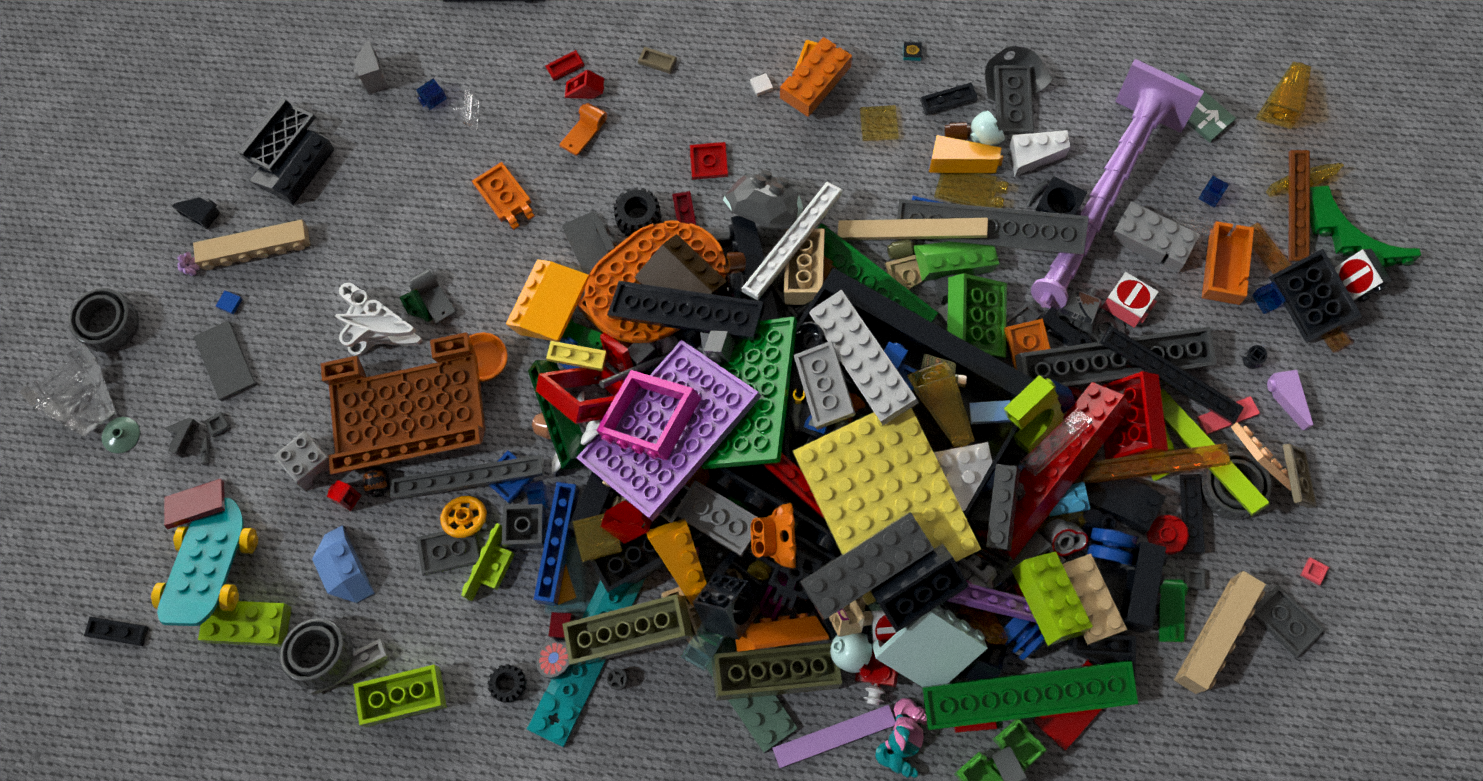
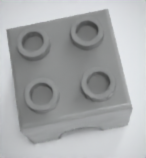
[274,431,330,491]

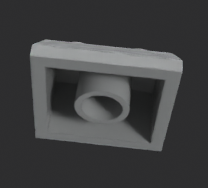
[354,40,389,94]

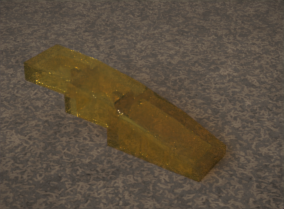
[1266,163,1344,197]

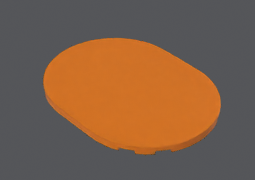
[585,220,726,343]

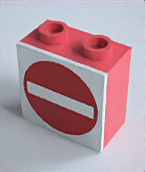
[1102,272,1158,328]

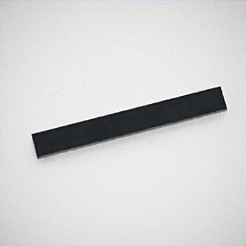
[1100,326,1244,424]

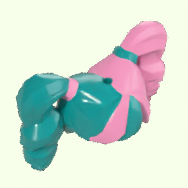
[875,698,927,778]

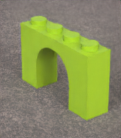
[1004,375,1065,456]

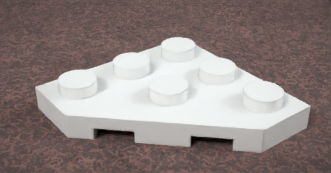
[934,442,992,511]

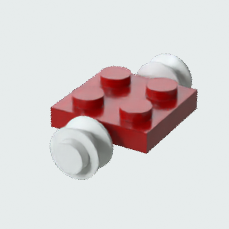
[855,640,898,706]

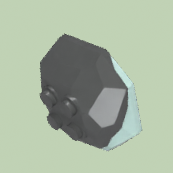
[723,170,803,229]

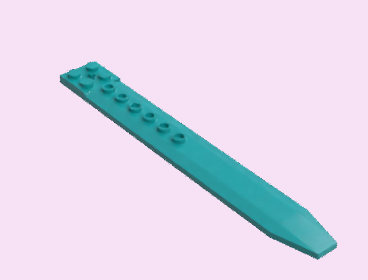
[526,524,646,747]

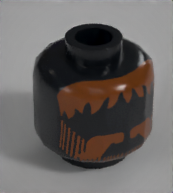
[363,467,390,497]

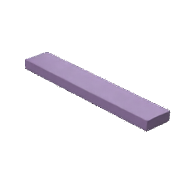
[772,705,895,768]

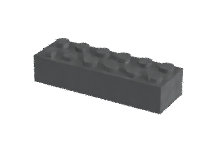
[800,512,934,620]

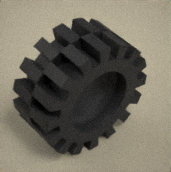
[487,664,527,703]

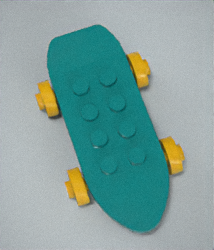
[151,498,258,626]

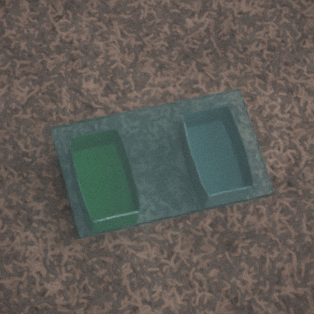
[681,623,725,671]

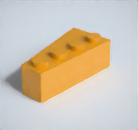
[646,518,707,606]

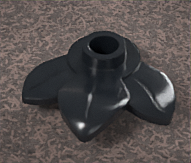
[1081,509,1117,546]

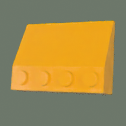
[506,259,589,342]

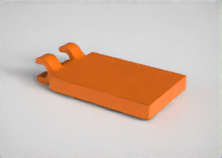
[472,162,534,230]

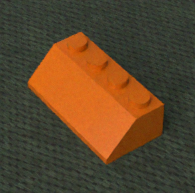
[736,613,829,652]

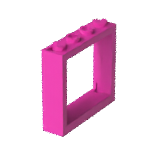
[596,370,701,461]

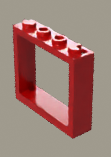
[536,366,624,424]

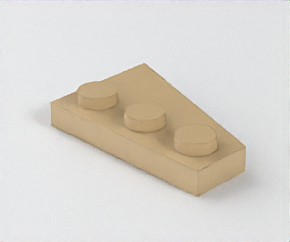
[885,255,922,290]

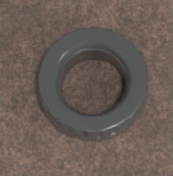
[68,288,139,352]
[1200,451,1272,520]
[280,618,353,690]

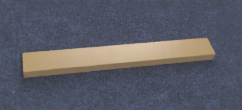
[838,218,988,240]

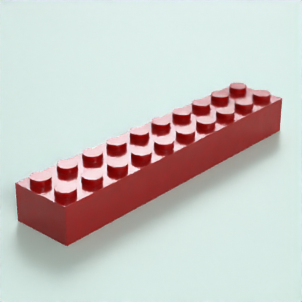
[975,382,1130,560]

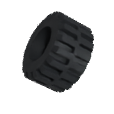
[613,187,661,237]

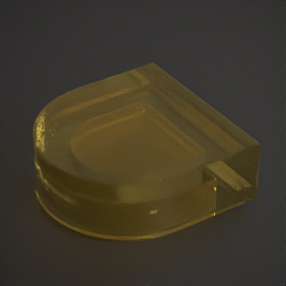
[747,560,771,580]

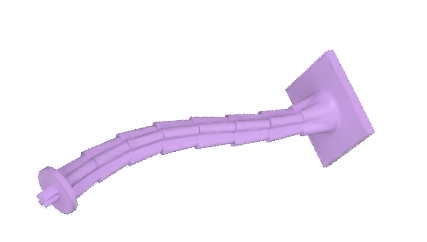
[1031,59,1204,309]

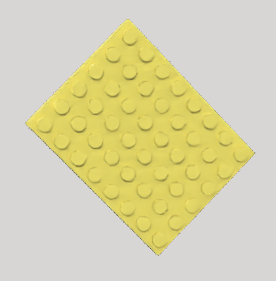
[792,408,981,605]

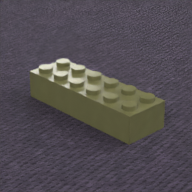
[563,594,693,666]
[712,643,842,701]

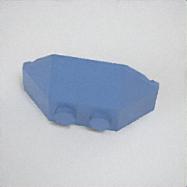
[312,525,375,603]

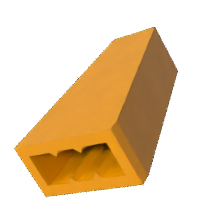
[929,135,1004,173]

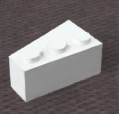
[1010,130,1070,177]

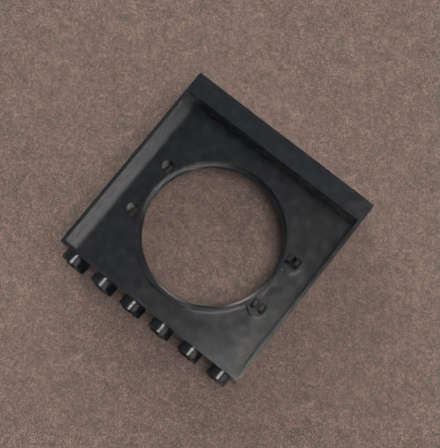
[709,268,1034,557]

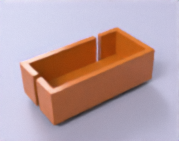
[780,37,852,117]
[1202,221,1254,305]

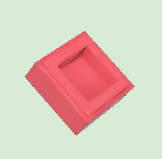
[1300,557,1329,585]

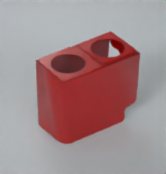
[600,500,652,544]

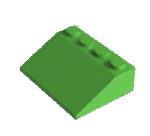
[947,273,1007,358]

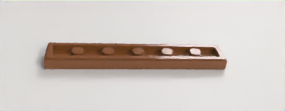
[1288,150,1310,262]

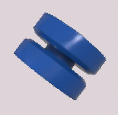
[1087,528,1138,565]

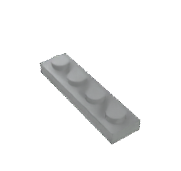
[310,639,389,696]

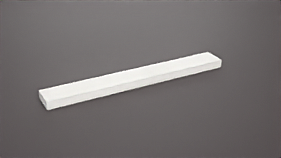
[742,182,843,300]

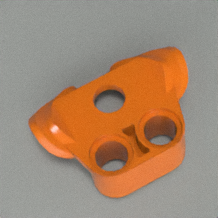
[750,503,796,568]

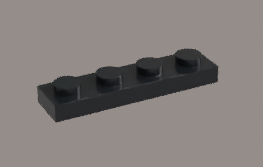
[1179,474,1205,554]

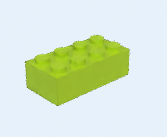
[1012,551,1093,646]
[198,601,292,647]
[353,664,447,727]

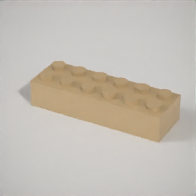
[1174,571,1266,694]

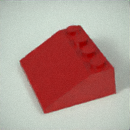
[1102,371,1168,462]

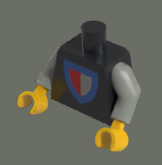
[791,389,855,446]

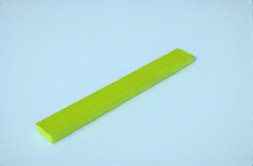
[1161,389,1269,516]

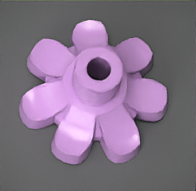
[177,252,199,276]

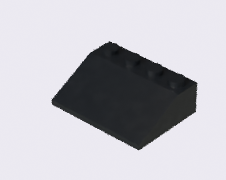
[249,125,335,205]
[1269,249,1363,343]

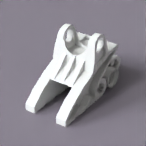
[335,283,423,356]

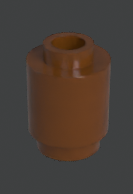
[944,122,971,140]

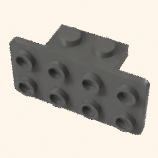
[562,212,617,276]

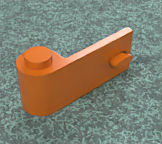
[559,103,607,156]

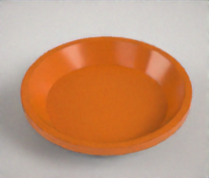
[469,332,508,382]

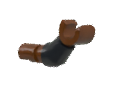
[723,252,746,299]

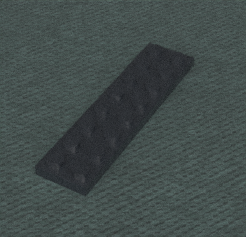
[607,281,765,341]

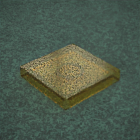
[860,105,899,141]
[573,514,622,562]

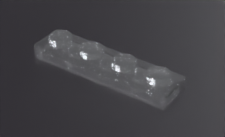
[1020,408,1093,476]

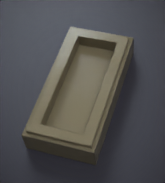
[638,47,677,74]

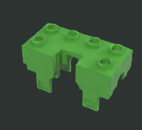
[954,719,1047,781]

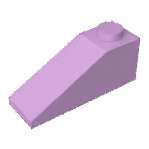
[1267,370,1313,431]

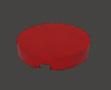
[1147,515,1189,555]

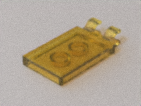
[934,173,1009,208]

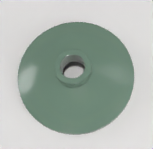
[102,417,140,453]

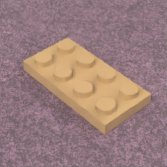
[1062,554,1127,645]

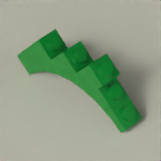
[1310,186,1421,267]

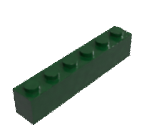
[528,360,587,469]

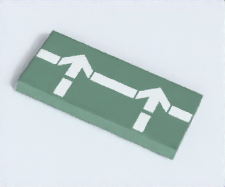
[1176,72,1236,143]

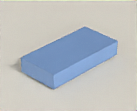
[969,400,1012,424]

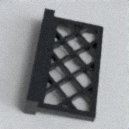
[238,98,316,172]

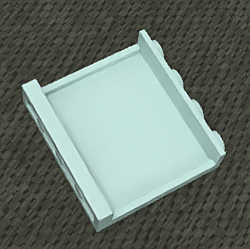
[872,605,987,687]

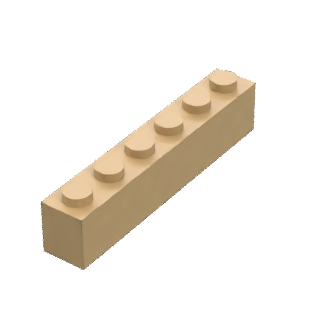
[193,220,310,270]

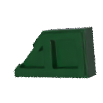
[399,289,433,322]

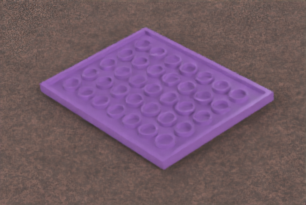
[577,340,761,521]

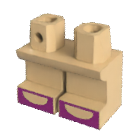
[829,597,873,637]

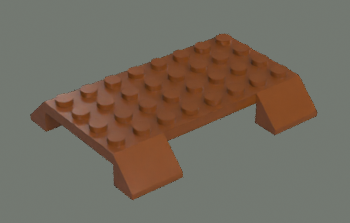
[320,332,486,475]

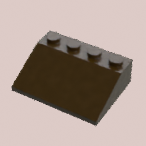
[635,234,728,296]

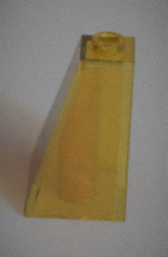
[1256,61,1311,129]
[907,361,975,447]

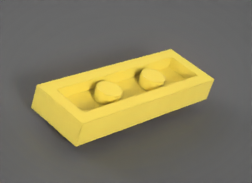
[546,341,608,371]

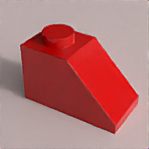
[565,69,604,99]
[326,480,362,512]

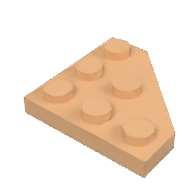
[1231,422,1291,490]

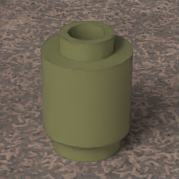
[887,239,915,260]

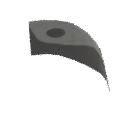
[985,46,1053,101]

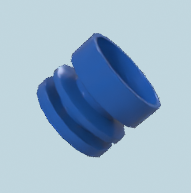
[996,617,1046,661]

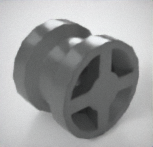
[607,668,628,690]

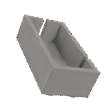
[1110,201,1200,273]

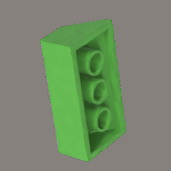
[914,241,999,282]

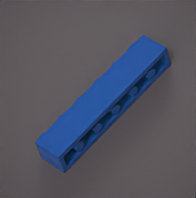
[533,482,580,606]

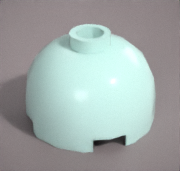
[970,110,1005,146]
[830,633,872,673]

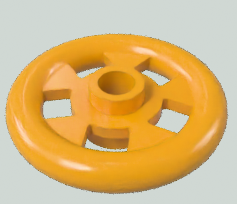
[440,496,487,538]

